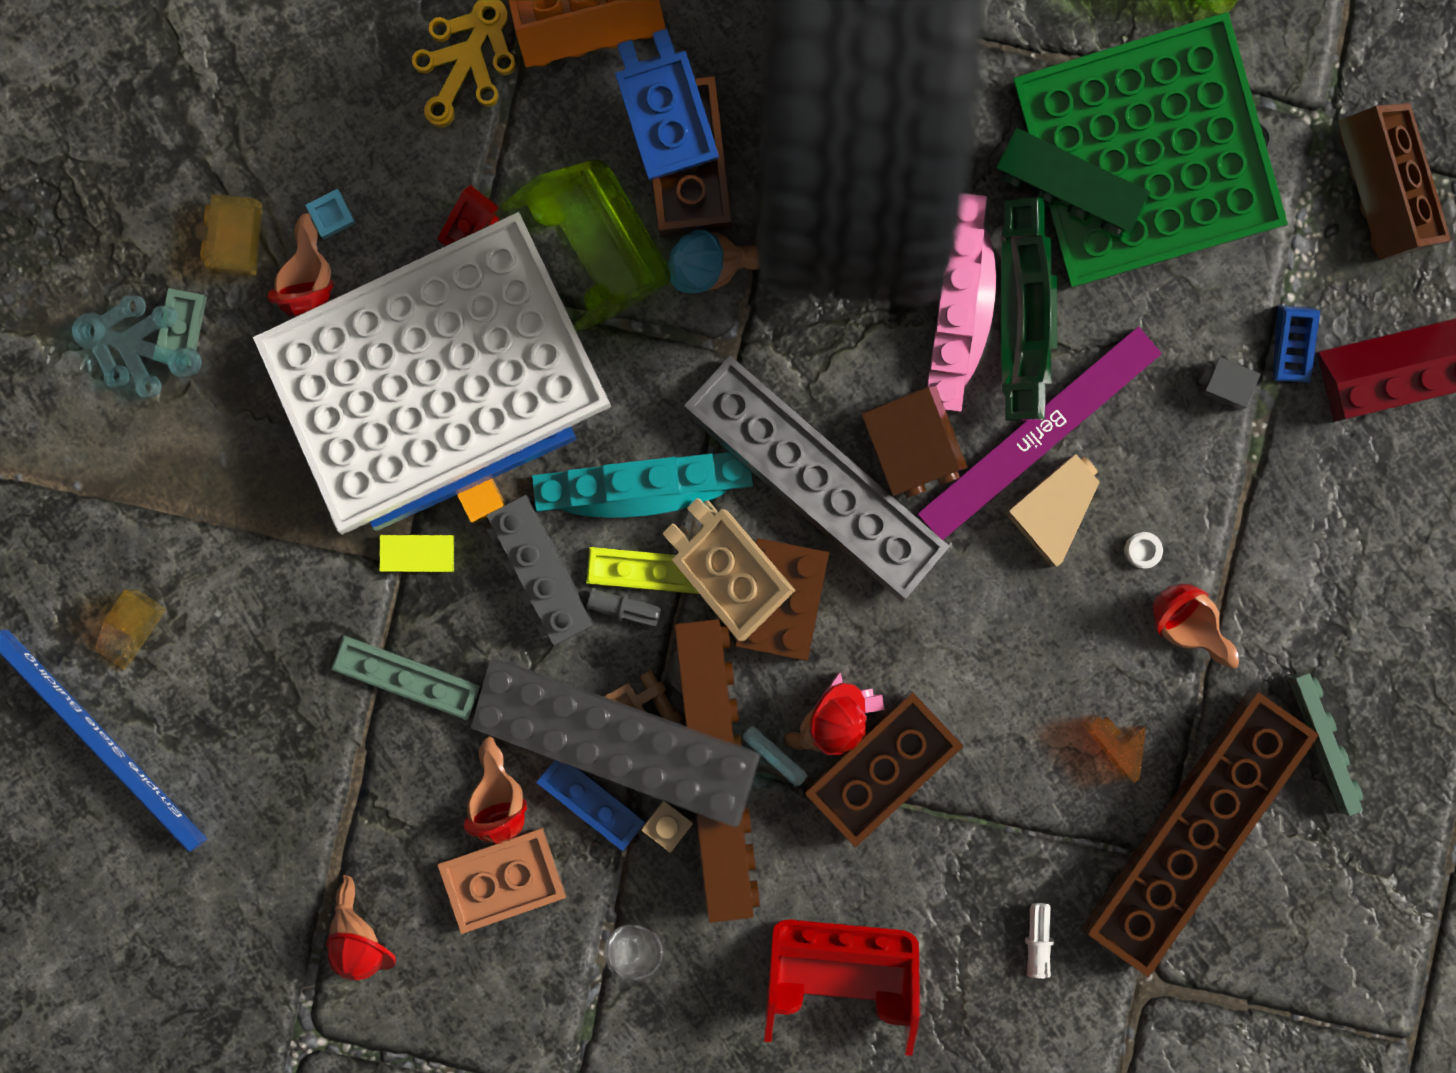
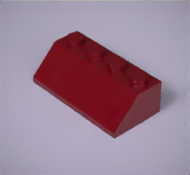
[1316,319,1456,422]

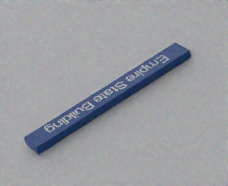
[0,630,207,852]

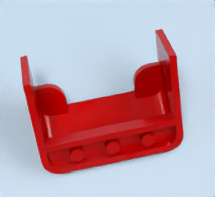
[764,919,920,1056]

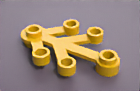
[412,0,516,128]

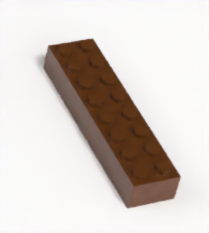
[675,619,760,923]
[1081,690,1319,978]

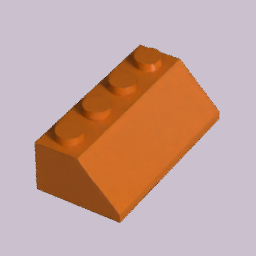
[509,0,666,68]

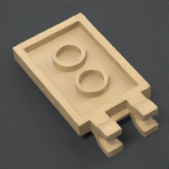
[662,498,795,641]

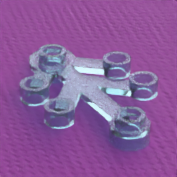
[72,295,201,398]

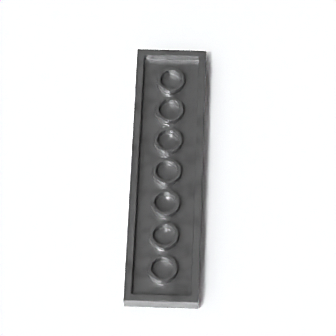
[682,356,950,602]
[471,658,760,827]

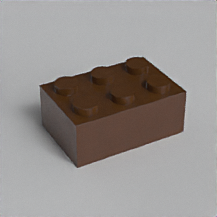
[735,538,829,661]

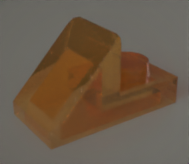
[1082,715,1146,783]

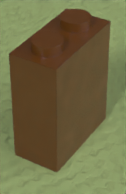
[862,386,968,499]

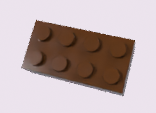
[653,76,732,237]
[803,690,964,848]

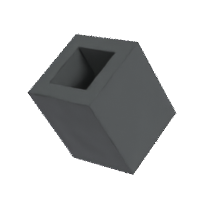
[1198,357,1260,411]

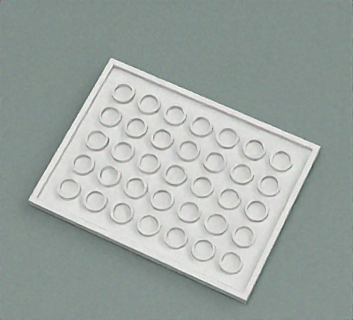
[253,212,611,535]

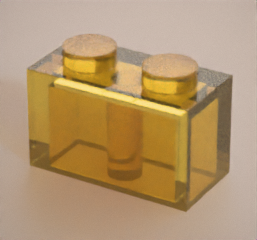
[200,195,263,276]

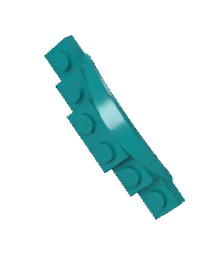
[532,452,753,518]

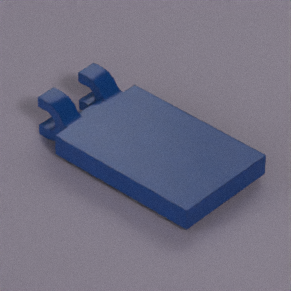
[615,29,719,181]

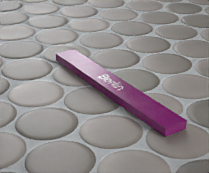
[917,326,1162,540]

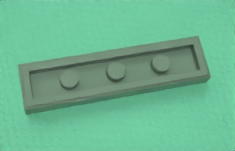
[331,635,481,720]

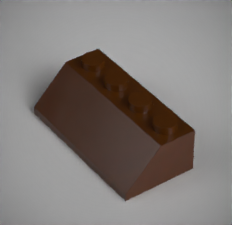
[1338,103,1451,260]

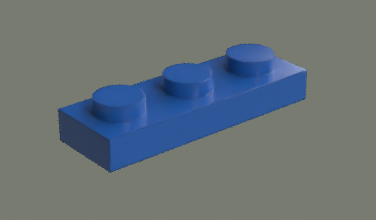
[537,760,646,851]

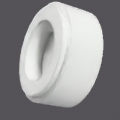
[1124,532,1163,569]

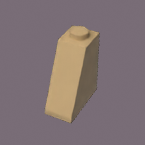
[1005,454,1100,567]

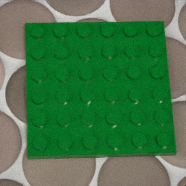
[1014,12,1288,288]

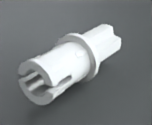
[1025,903,1054,978]

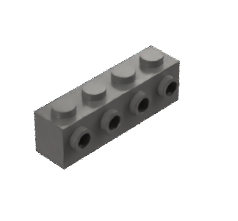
[485,495,595,646]

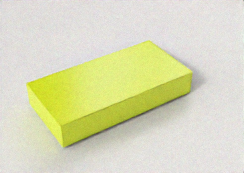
[380,535,454,572]

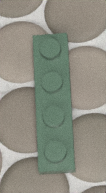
[1287,672,1363,816]

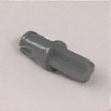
[587,588,660,627]

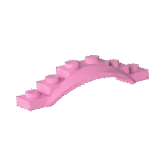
[927,193,996,413]

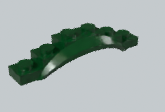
[1001,197,1057,421]

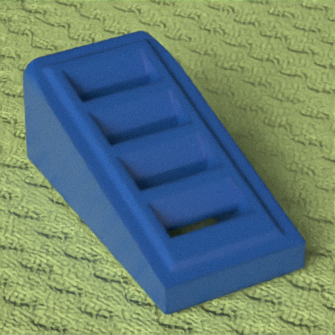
[1273,305,1320,383]

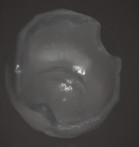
[603,924,664,981]

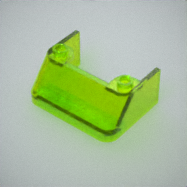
[501,159,671,332]

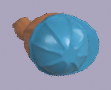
[668,230,759,294]

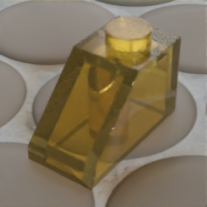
[94,589,166,670]

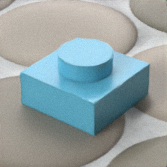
[305,189,356,239]

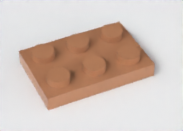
[438,827,566,934]

